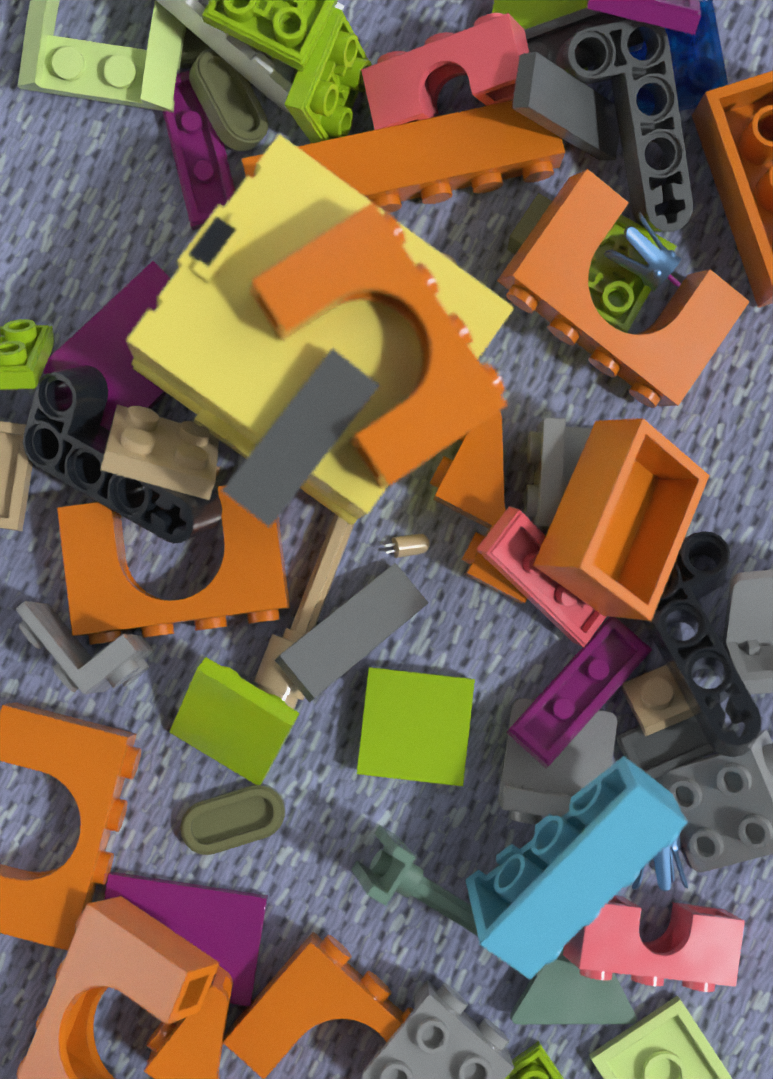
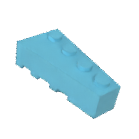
[465,756,687,979]

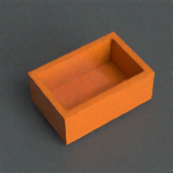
[533,418,710,621]

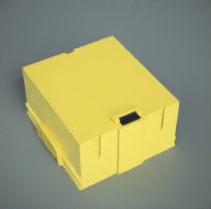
[126,134,514,525]

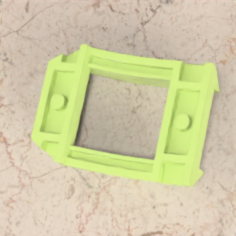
[18,0,186,112]

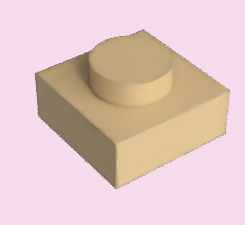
[622,665,694,737]

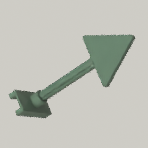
[351,825,637,1025]

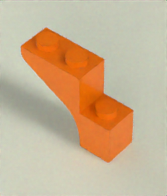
[429,411,527,604]
[144,966,233,1079]

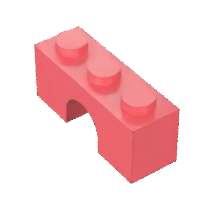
[361,13,530,130]
[563,895,745,992]

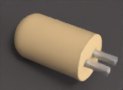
[384,534,430,558]

